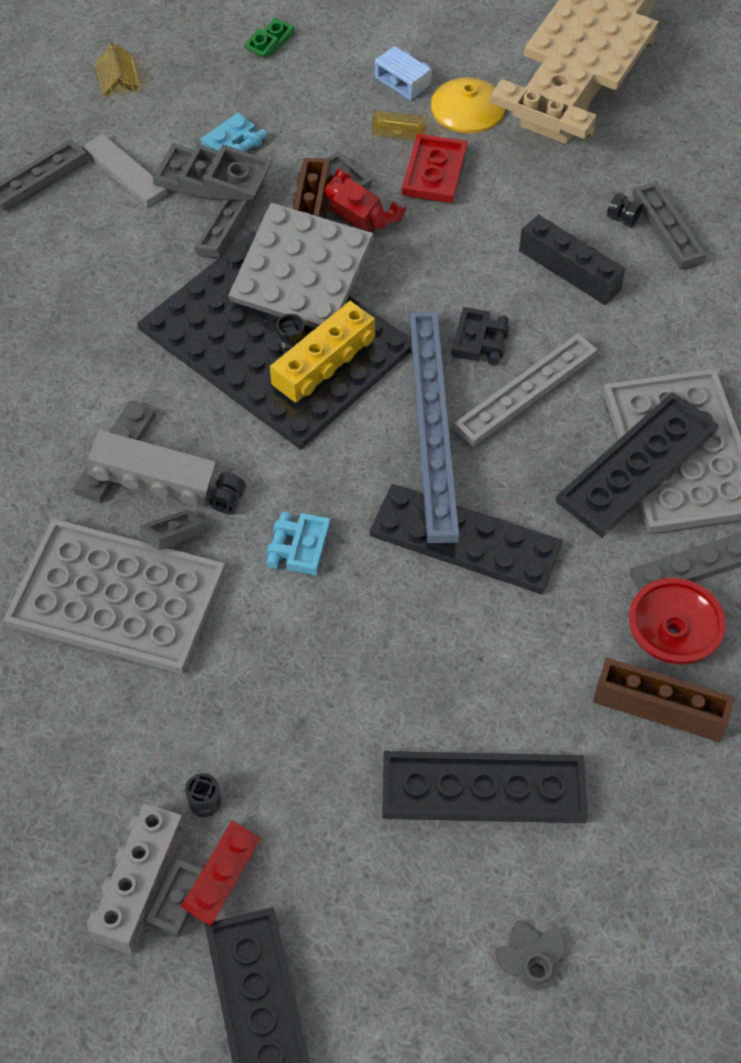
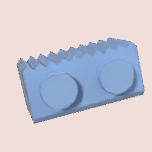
[375,46,432,100]

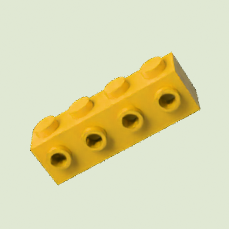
[270,301,375,403]

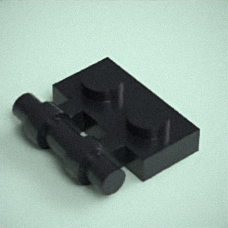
[451,307,510,366]

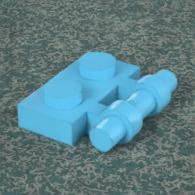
[200,113,268,152]
[266,512,331,576]

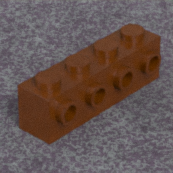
[293,158,332,219]
[593,657,735,743]

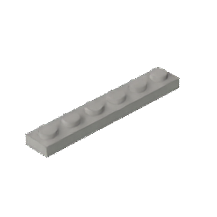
[453,333,598,448]

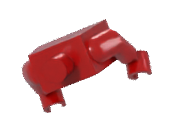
[324,167,407,233]

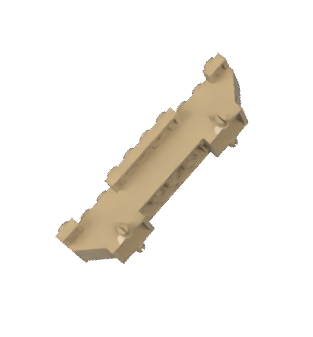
[489,0,659,144]

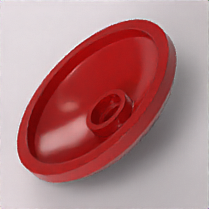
[628,578,726,665]

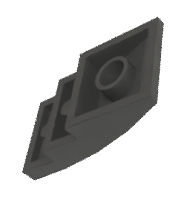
[153,143,272,200]

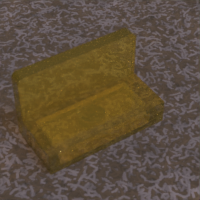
[94,43,140,97]
[372,110,427,140]

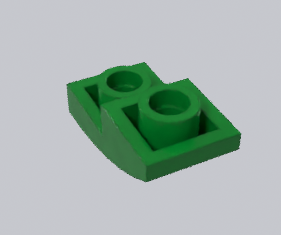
[244,17,295,58]

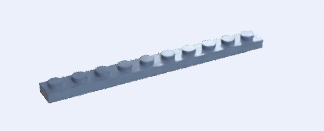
[409,312,459,543]

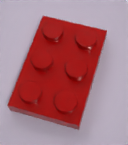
[401,133,468,203]

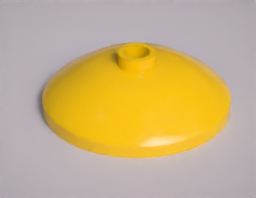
[431,77,506,133]

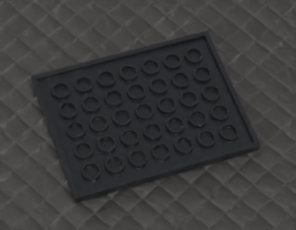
[137,231,411,450]

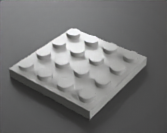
[228,203,374,328]

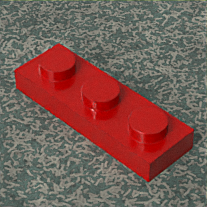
[180,820,261,926]

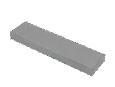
[82,134,168,208]

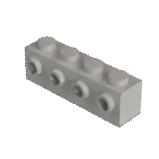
[87,429,215,506]
[87,803,185,955]

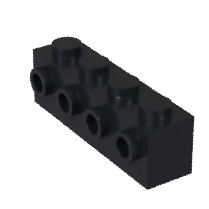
[519,214,626,305]

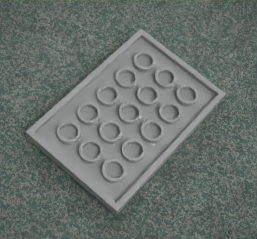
[603,369,741,534]
[3,518,226,675]

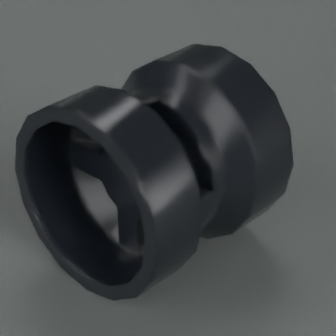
[607,193,643,228]
[276,314,305,353]
[207,472,246,515]
[185,773,222,817]

